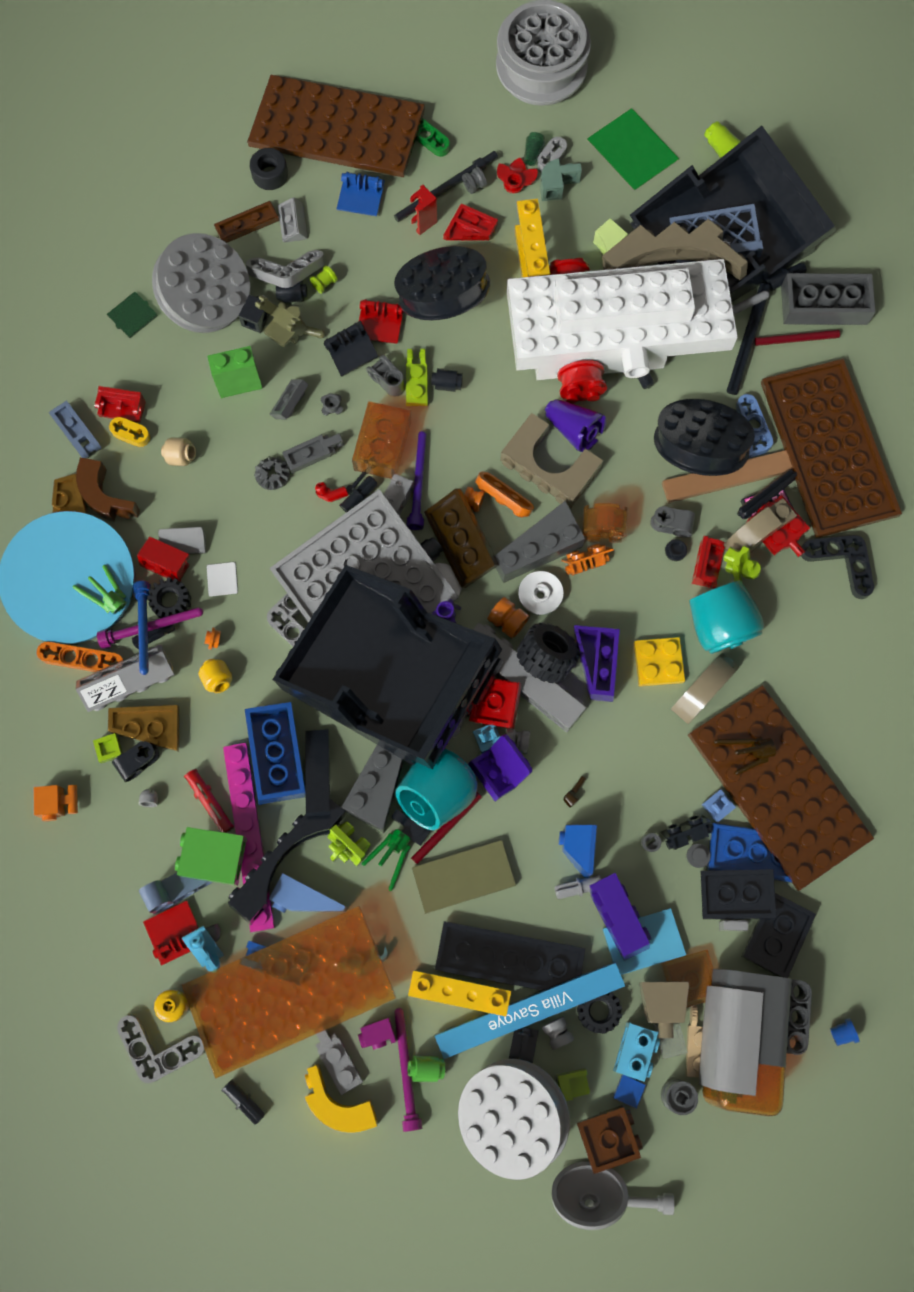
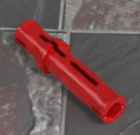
[184,769,234,833]

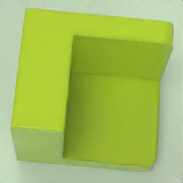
[556,1068,590,1101]

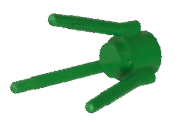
[361,829,411,891]

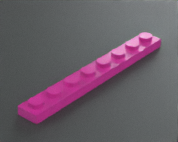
[223,743,275,933]

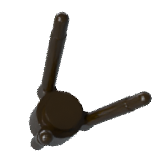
[714,737,776,775]

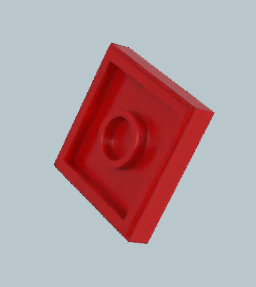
[469,679,522,729]

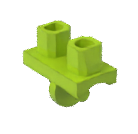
[724,546,761,582]
[327,821,370,866]

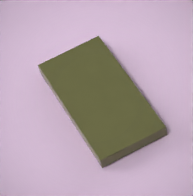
[412,840,516,914]

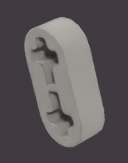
[537,137,567,172]

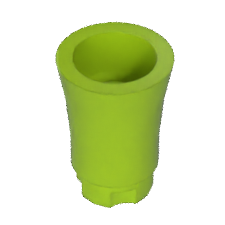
[704,121,741,158]

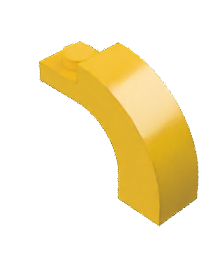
[305,1064,379,1133]

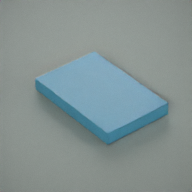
[602,908,686,975]

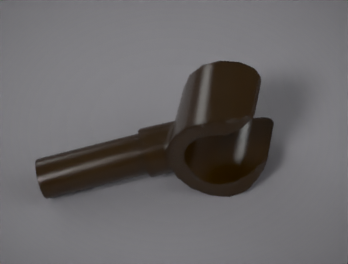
[563,776,586,808]

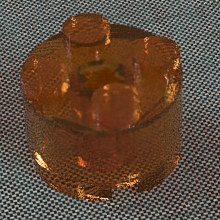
[583,503,628,543]

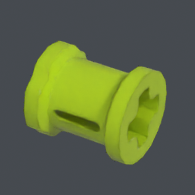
[310,266,338,294]

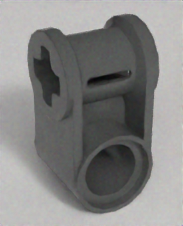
[366,355,405,397]
[650,506,695,538]

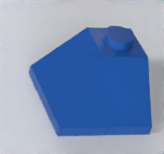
[558,825,597,878]

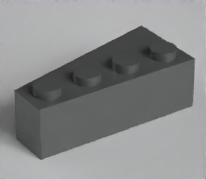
[495,501,585,583]
[342,745,404,833]

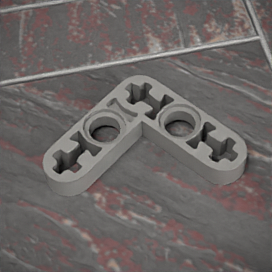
[246,250,325,288]
[267,593,304,647]
[117,1015,207,1083]

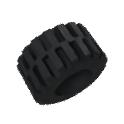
[516,622,580,683]

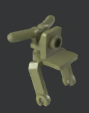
[255,295,325,347]

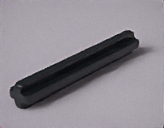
[737,469,797,519]

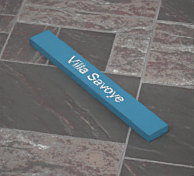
[435,962,625,1059]

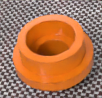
[204,627,221,650]

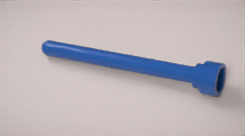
[133,581,151,675]

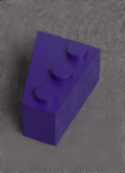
[589,873,652,961]

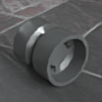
[661,1079,698,1115]

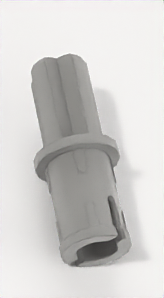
[555,874,601,899]

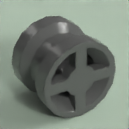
[462,167,487,194]

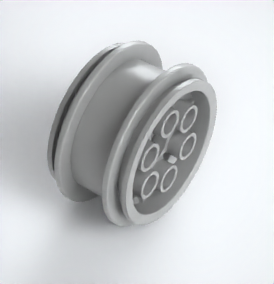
[496,0,591,106]

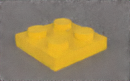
[634,637,685,687]

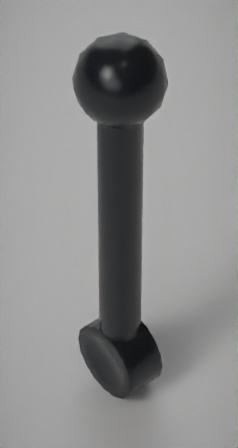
[346,458,377,494]

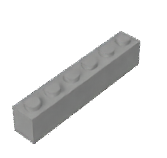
[473,623,586,732]

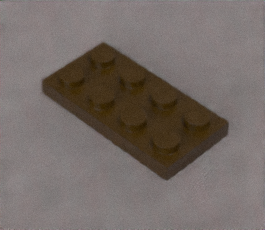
[424,488,499,588]

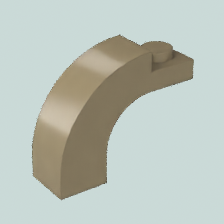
[671,653,740,724]

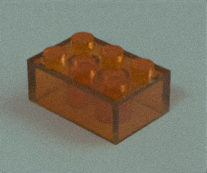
[352,401,411,479]

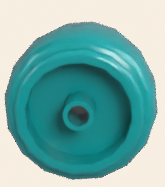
[689,580,764,654]
[396,749,477,830]

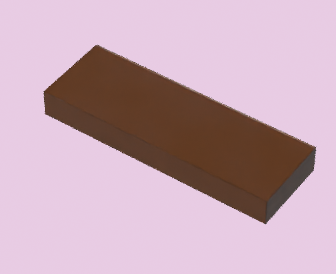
[214,201,280,243]

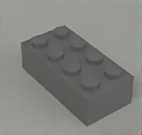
[781,273,875,325]

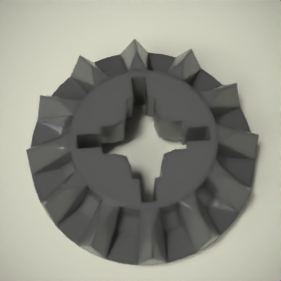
[254,456,290,490]

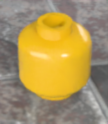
[198,659,232,693]
[154,990,189,1022]

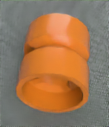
[487,597,530,639]

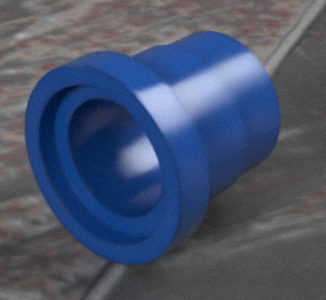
[830,1018,860,1046]

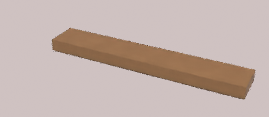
[662,450,793,503]

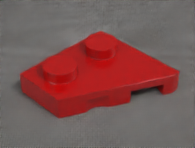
[443,203,498,241]

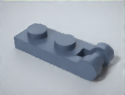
[48,400,102,458]

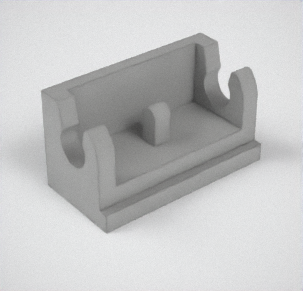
[384,474,414,516]

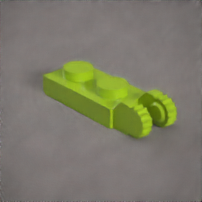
[406,348,428,406]

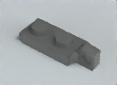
[282,433,344,473]

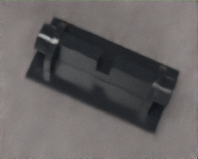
[660,815,712,850]
[509,1027,539,1063]

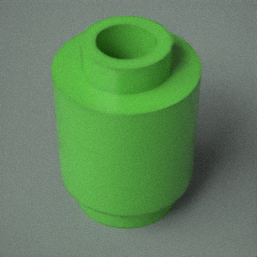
[408,1056,445,1082]

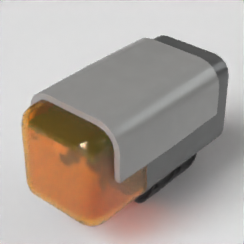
[698,969,812,1117]

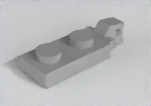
[315,1025,363,1095]

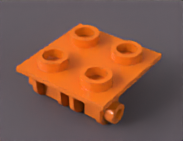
[561,544,614,576]

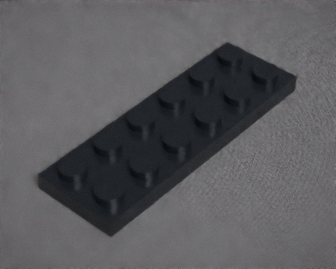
[435,921,586,991]

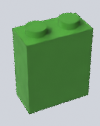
[207,346,263,398]
[175,827,247,886]

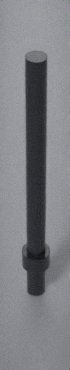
[394,151,498,222]

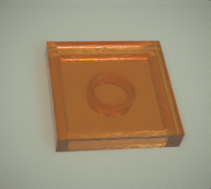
[661,949,714,1008]

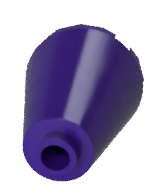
[545,399,607,452]

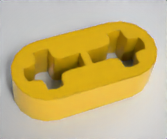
[109,417,150,447]

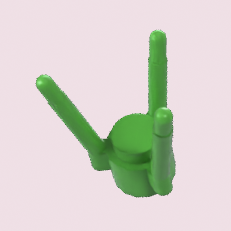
[72,565,127,615]

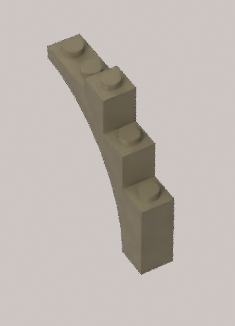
[602,219,748,280]

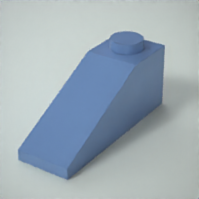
[269,873,347,913]

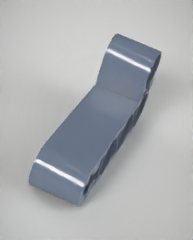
[139,872,213,914]

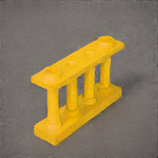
[514,199,550,278]
[408,971,511,1017]

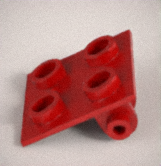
[359,299,403,344]
[143,901,199,966]

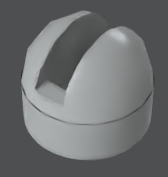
[139,789,158,807]

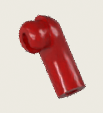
[315,482,348,502]

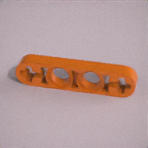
[36,642,124,672]

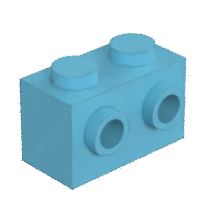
[613,1023,660,1082]

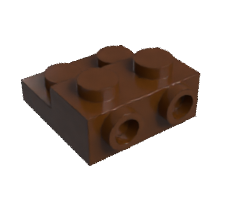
[576,1105,643,1174]

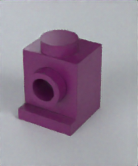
[358,1018,397,1050]

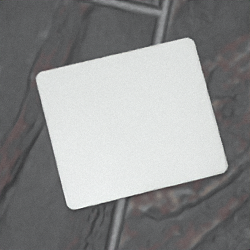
[207,562,238,596]

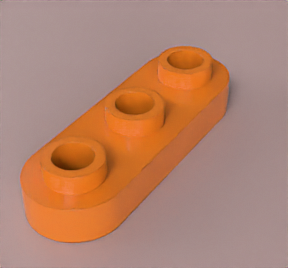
[475,471,534,518]

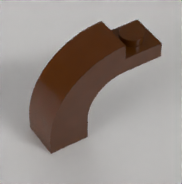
[76,457,140,522]

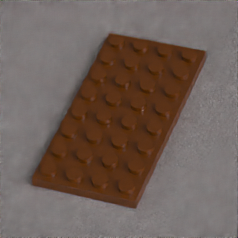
[247,74,425,178]
[761,359,902,538]
[688,685,874,891]

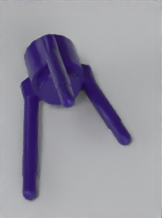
[432,599,461,624]

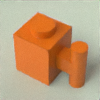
[34,785,78,821]

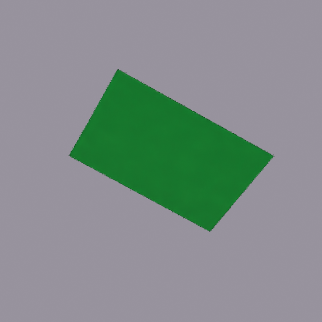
[587,108,679,190]

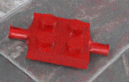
[746,495,810,558]

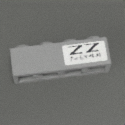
[76,644,174,712]

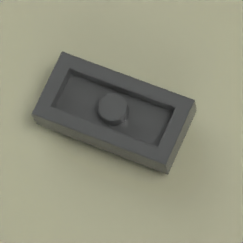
[270,379,308,420]

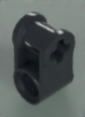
[112,741,159,782]

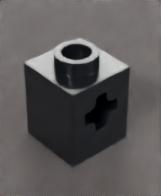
[238,295,270,333]

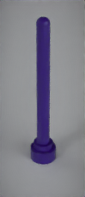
[406,431,427,530]

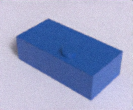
[245,702,305,805]

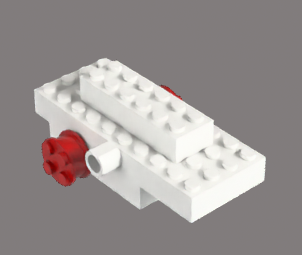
[507,257,738,403]

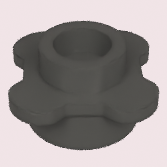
[321,394,343,416]

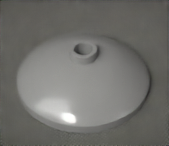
[552,1162,628,1230]

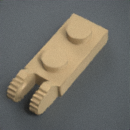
[685,1006,703,1077]

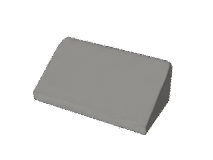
[278,197,308,243]
[159,527,206,554]

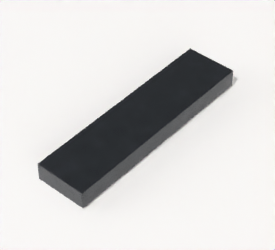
[305,729,330,817]

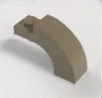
[724,499,797,553]

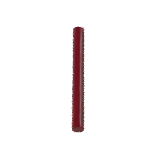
[754,330,840,346]
[411,792,482,864]

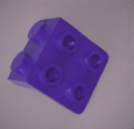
[468,734,532,802]

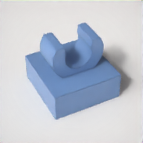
[702,789,736,823]

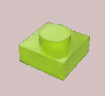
[93,733,123,764]

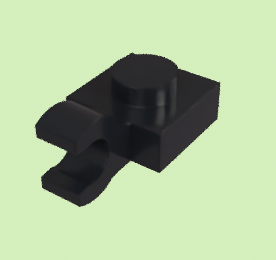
[392,809,431,846]

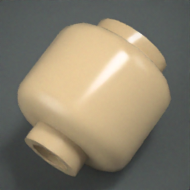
[161,437,196,466]

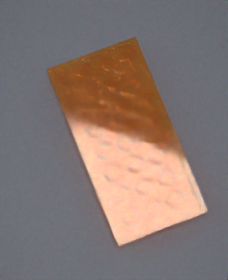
[182,906,397,1079]

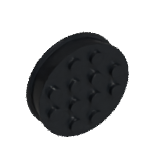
[394,246,491,321]
[654,399,755,476]

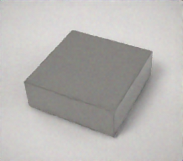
[719,920,748,931]

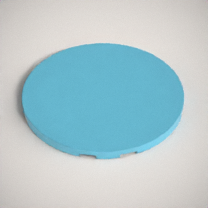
[0,511,135,645]

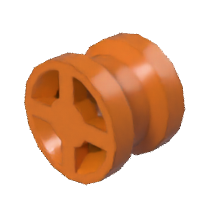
[464,486,485,513]

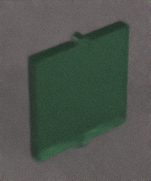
[107,291,158,339]

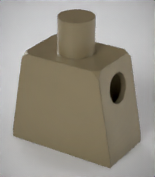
[639,982,689,1038]

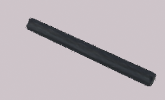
[726,282,771,395]

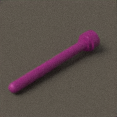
[97,608,204,649]
[394,1008,423,1132]

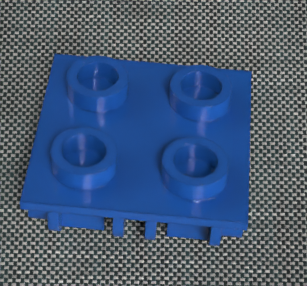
[337,171,385,216]

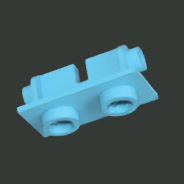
[182,926,224,972]

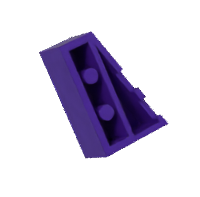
[574,625,620,702]

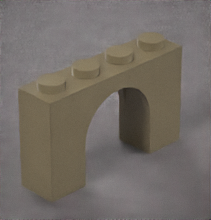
[500,413,603,508]

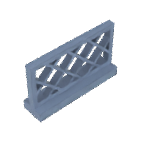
[669,204,763,263]

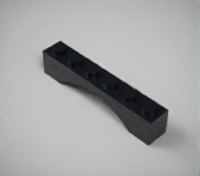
[228,799,345,925]

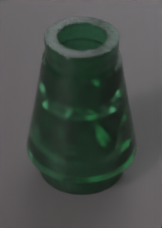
[524,132,546,166]

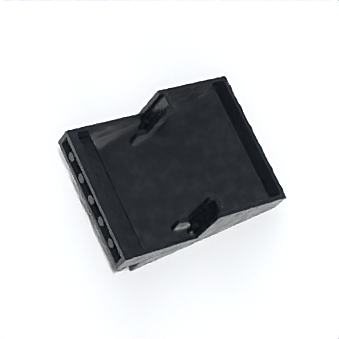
[630,125,836,303]
[272,565,503,769]

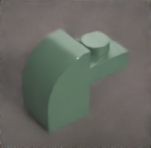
[540,158,582,201]

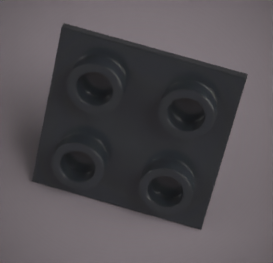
[323,321,379,377]

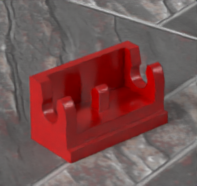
[410,185,437,235]
[95,386,146,423]
[137,536,190,582]
[691,536,725,589]

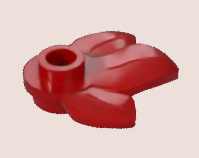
[497,158,538,194]

